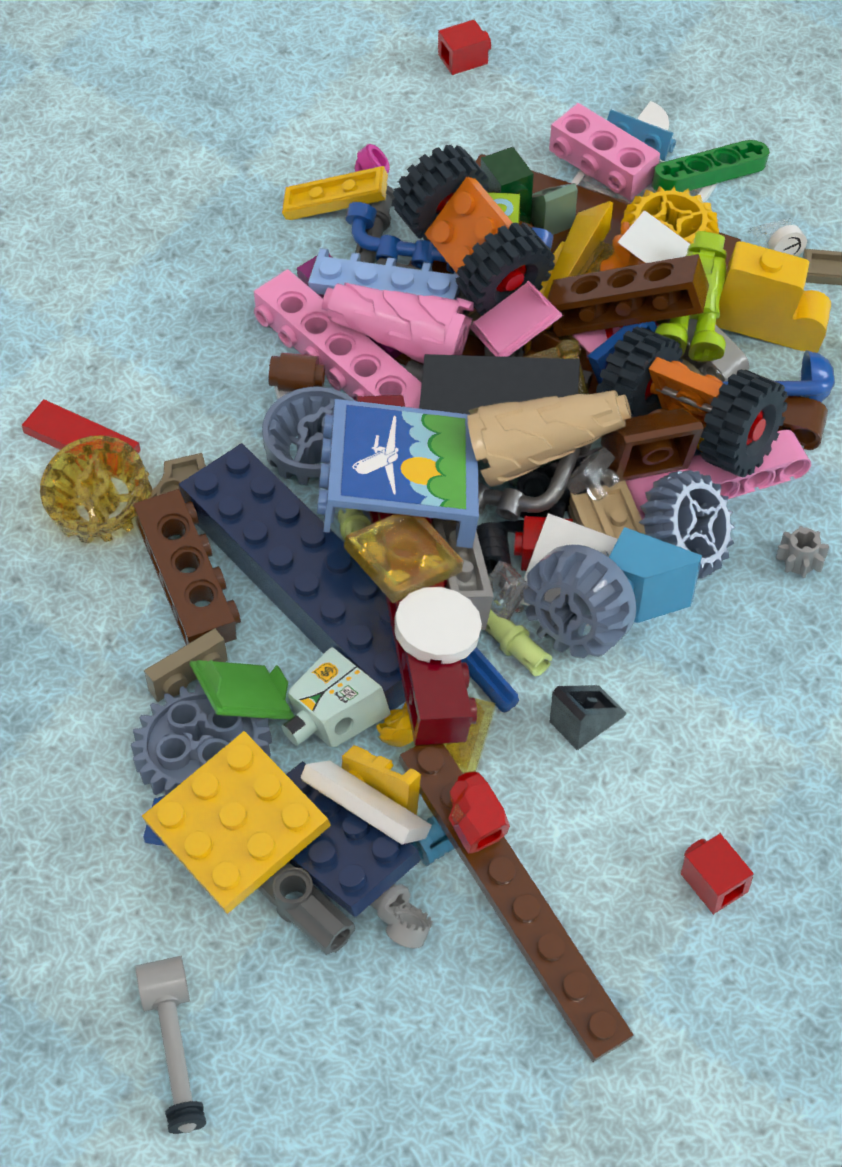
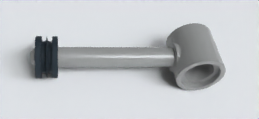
[135,956,206,1134]

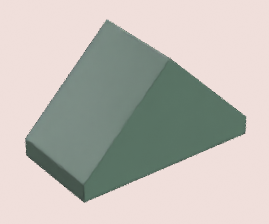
[531,183,578,235]

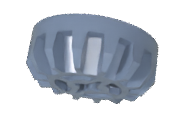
[262,387,355,485]
[522,544,636,658]

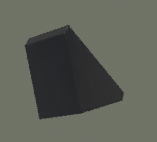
[549,685,627,750]

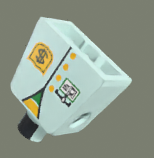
[281,647,391,747]

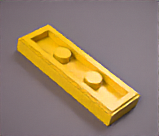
[282,166,388,220]

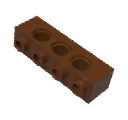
[547,254,709,337]
[133,489,241,645]

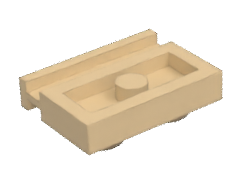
[569,480,645,539]

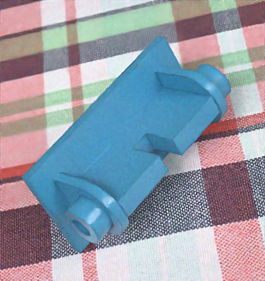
[607,109,676,161]

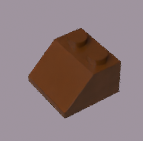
[600,408,704,483]

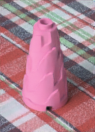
[322,282,474,364]

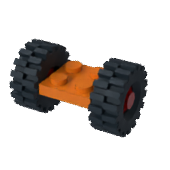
[392,145,555,316]
[596,327,787,477]

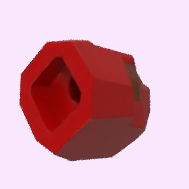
[448,771,510,853]

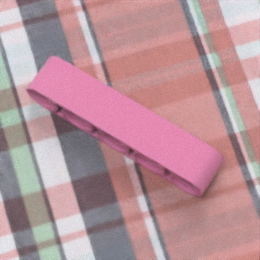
[626,430,811,520]

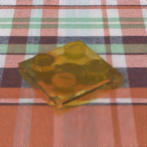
[344,514,464,603]

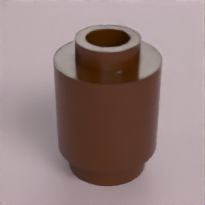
[268,353,325,392]

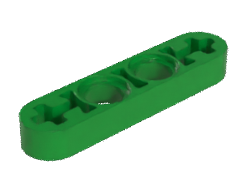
[652,140,770,192]

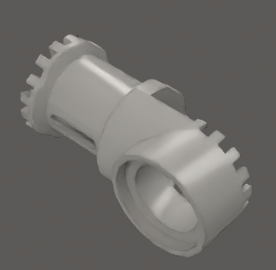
[370,884,433,949]

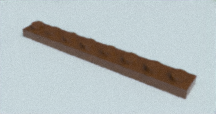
[399,744,634,1062]

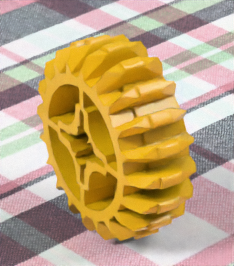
[620,186,719,244]

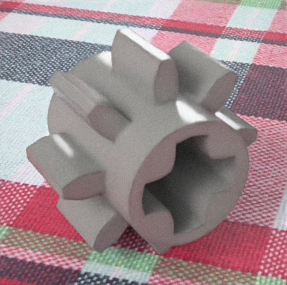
[776,526,829,578]

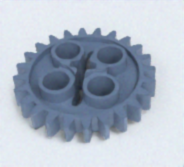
[131,683,272,795]

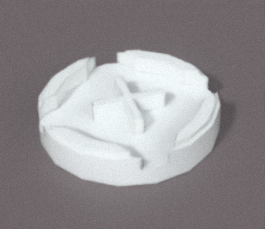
[394,587,482,664]

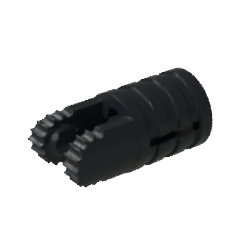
[476,522,514,592]

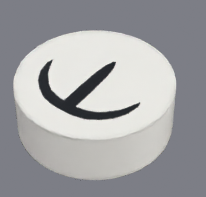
[768,225,807,257]

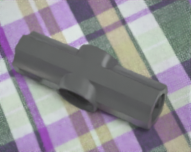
[257,862,355,956]

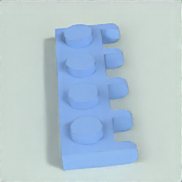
[308,248,460,300]

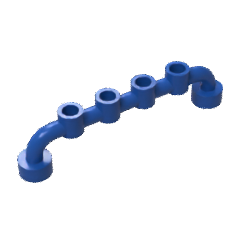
[346,202,554,274]

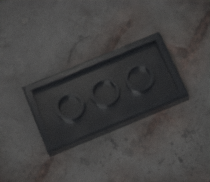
[419,354,580,414]

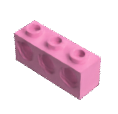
[549,103,660,201]

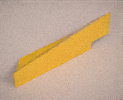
[524,201,613,354]

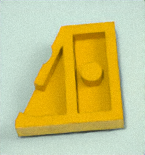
[342,745,421,815]

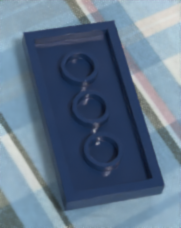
[286,761,421,918]

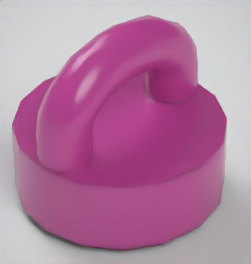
[355,144,390,173]

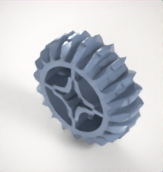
[639,470,735,579]

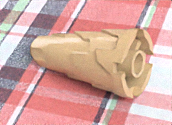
[467,390,631,487]

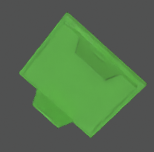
[190,660,294,720]

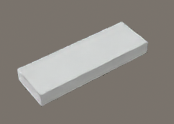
[300,760,432,844]

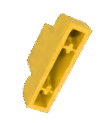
[716,241,832,353]

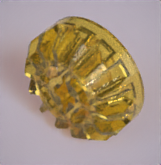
[40,435,152,543]

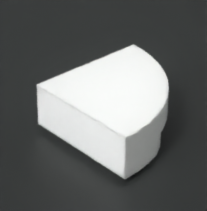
[637,101,669,130]

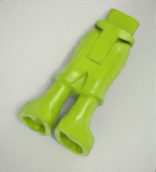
[655,231,727,361]

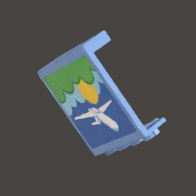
[317,399,479,548]

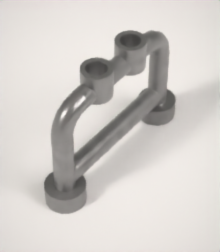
[478,443,592,521]

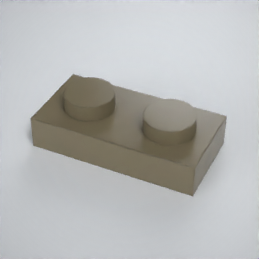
[144,628,228,702]

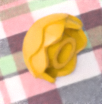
[376,702,414,747]

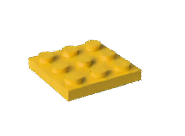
[142,731,331,914]

